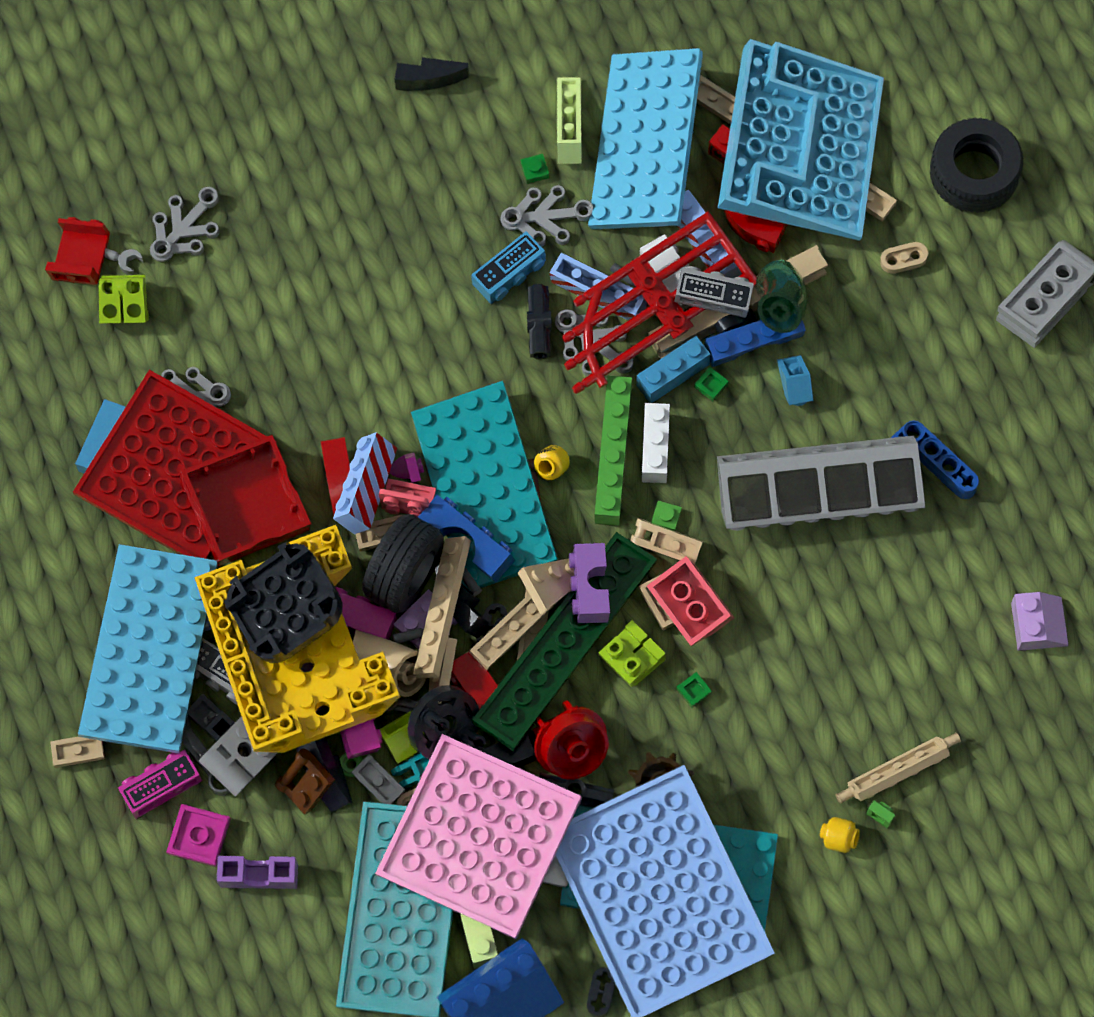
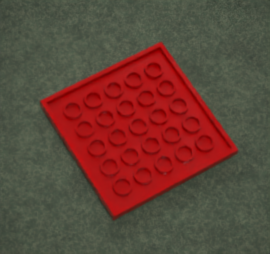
[73,369,277,559]

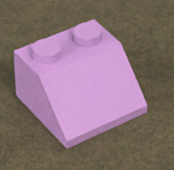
[1011,592,1068,651]

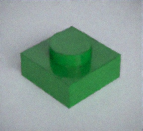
[520,153,550,184]
[694,367,729,402]
[676,672,712,708]

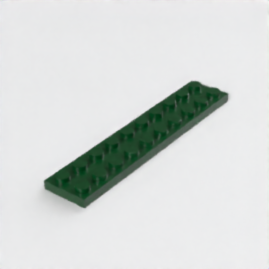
[472,532,657,751]

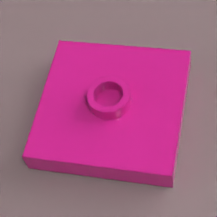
[166,804,231,867]

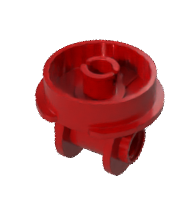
[533,700,609,779]

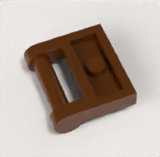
[275,748,335,815]

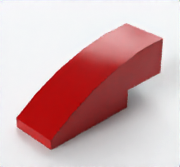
[321,437,350,514]

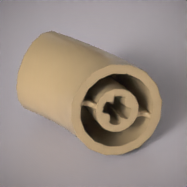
[352,630,426,697]

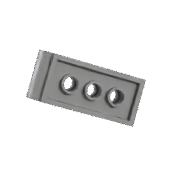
[996,240,1094,348]
[199,716,278,796]

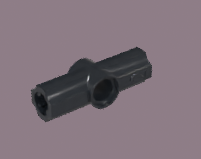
[527,284,552,359]
[539,772,615,808]

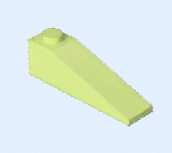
[557,77,582,164]
[460,914,498,969]

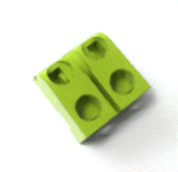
[99,274,149,324]
[599,620,666,687]

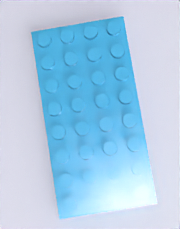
[588,48,703,229]
[78,544,218,753]

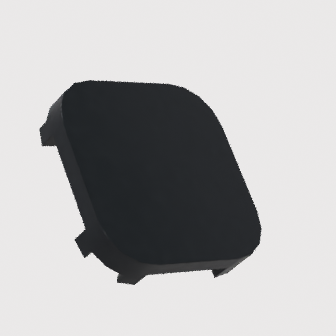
[224,542,343,663]

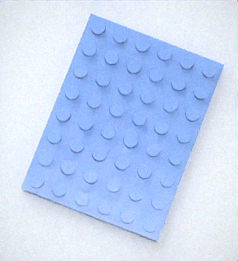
[556,765,775,1017]

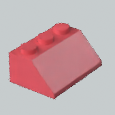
[647,556,735,646]

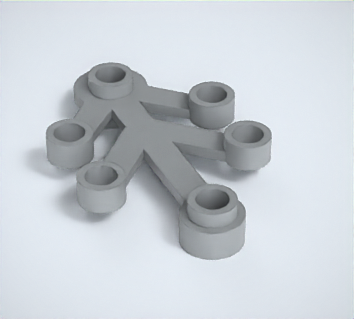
[501,185,593,247]
[150,187,219,262]
[555,310,633,376]
[161,367,231,407]

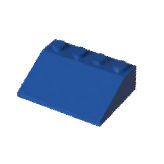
[436,938,564,1017]

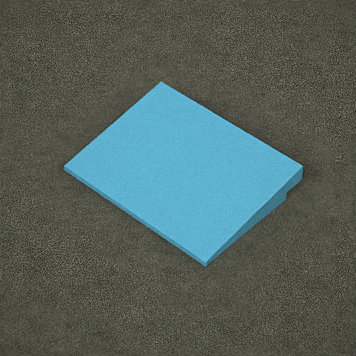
[718,39,884,241]

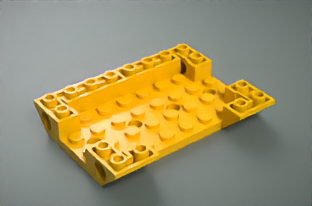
[194,525,400,753]

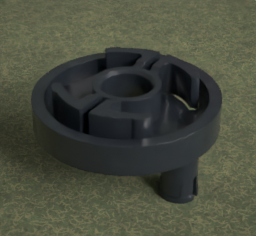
[408,685,486,760]

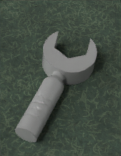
[104,249,144,275]

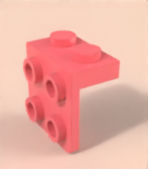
[379,479,436,517]

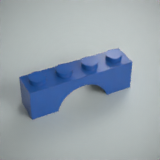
[704,308,806,367]
[418,495,515,583]

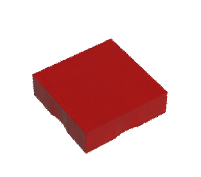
[180,435,311,567]

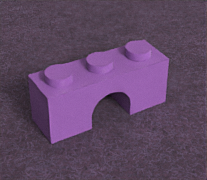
[569,543,610,623]
[217,856,298,889]

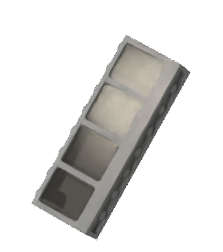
[717,436,925,531]

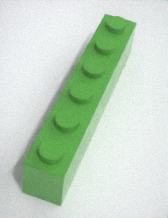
[595,375,632,526]

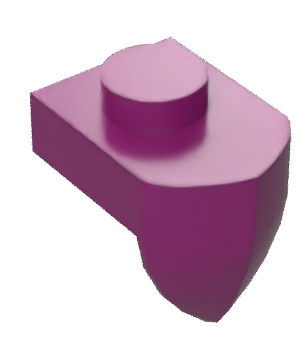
[389,453,424,483]

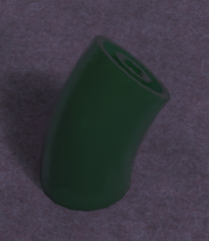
[755,260,808,333]

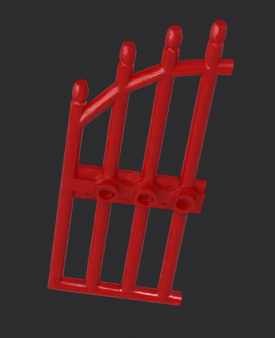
[562,211,760,394]

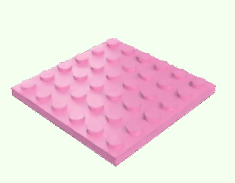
[376,734,582,939]

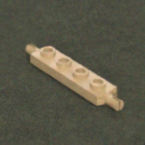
[835,732,961,804]

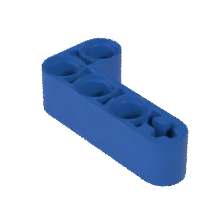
[886,420,979,499]

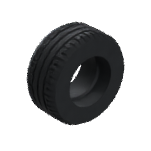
[930,118,1024,213]
[362,514,444,613]

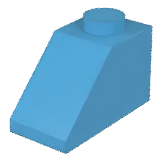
[777,355,813,406]

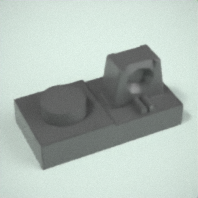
[351,754,405,804]

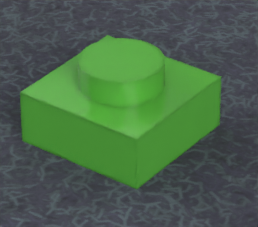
[651,501,682,531]
[867,800,895,829]

